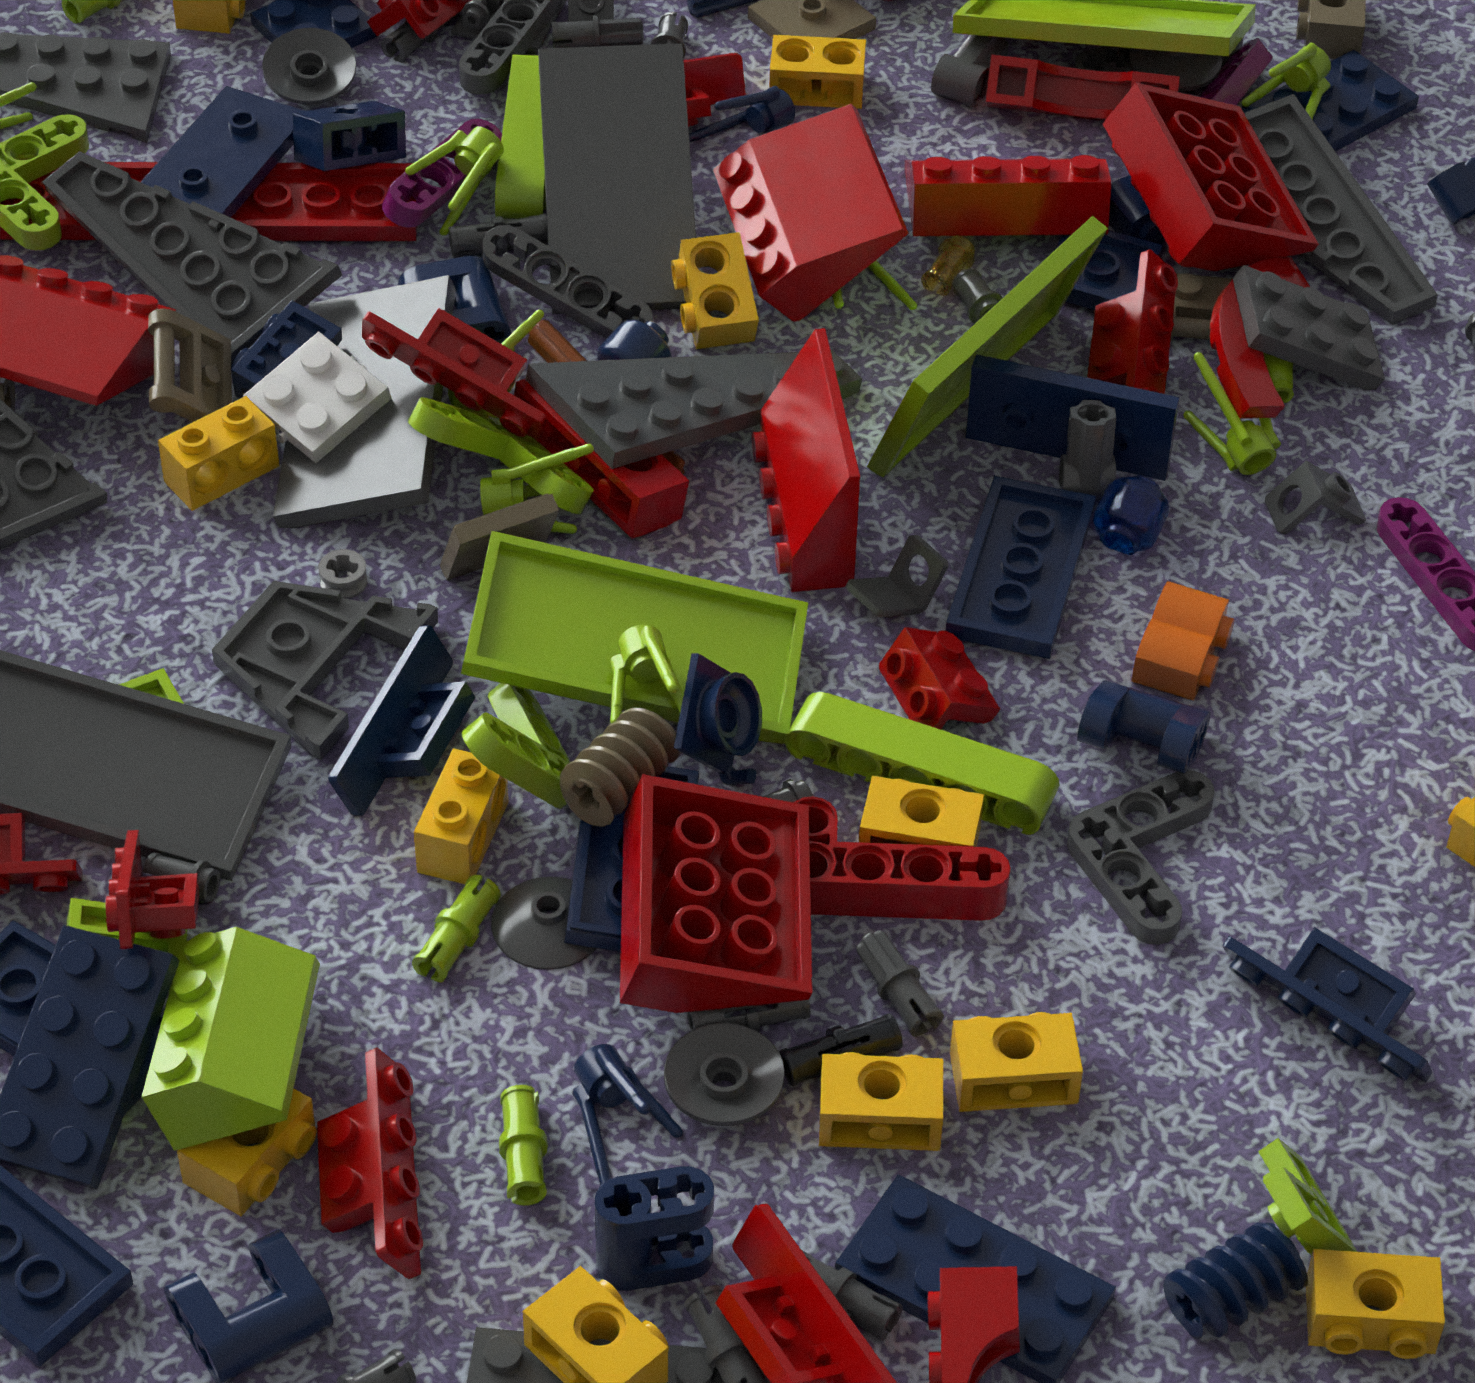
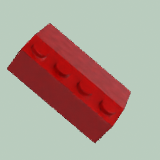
[1103,82,1319,271]
[713,104,909,322]
[905,155,1111,236]
[0,255,176,406]
[752,328,860,592]
[620,774,813,1013]

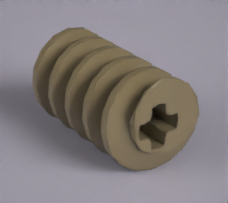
[560,708,681,827]

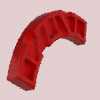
[1210,257,1310,419]

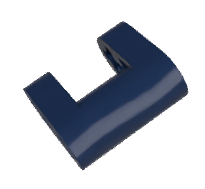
[398,256,512,344]
[1077,680,1211,774]
[595,1166,714,1291]
[164,1229,334,1383]

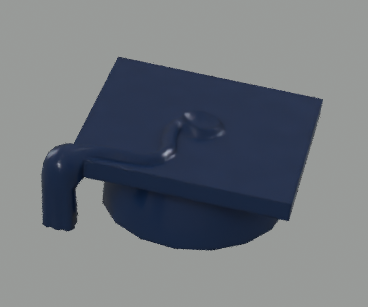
[674,653,762,785]

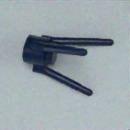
[689,86,796,143]
[572,1044,683,1186]

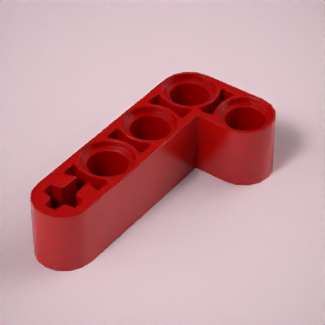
[793,796,1011,921]

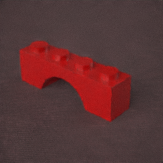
[985,54,1180,121]
[928,1266,1020,1383]

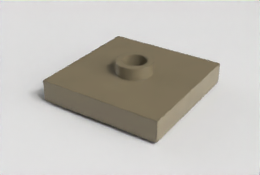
[748,0,876,39]
[440,493,559,580]

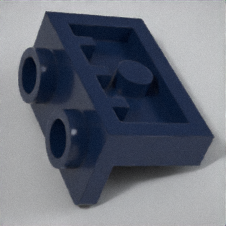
[231,300,342,398]

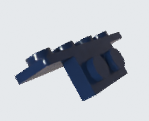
[328,625,476,816]
[1222,927,1432,1082]

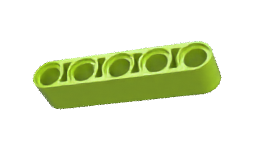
[495,54,546,220]
[784,692,1060,835]

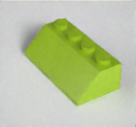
[141,927,320,1151]

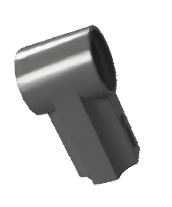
[931,35,1009,108]
[1059,400,1116,501]

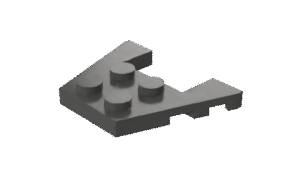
[212,581,438,760]

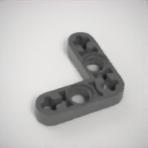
[1067,770,1214,945]

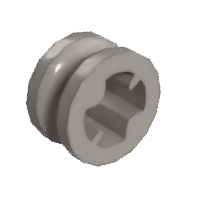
[318,549,367,599]

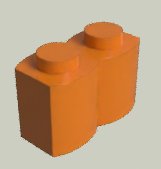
[1131,581,1235,701]

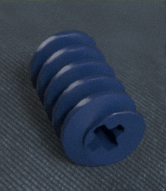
[1163,1222,1308,1339]

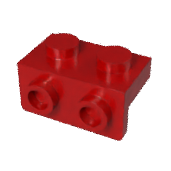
[366,0,472,39]
[879,627,1000,730]

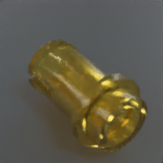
[921,235,975,296]

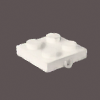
[243,331,391,463]

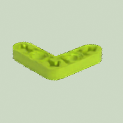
[0,114,89,251]
[408,397,594,514]
[462,683,570,809]

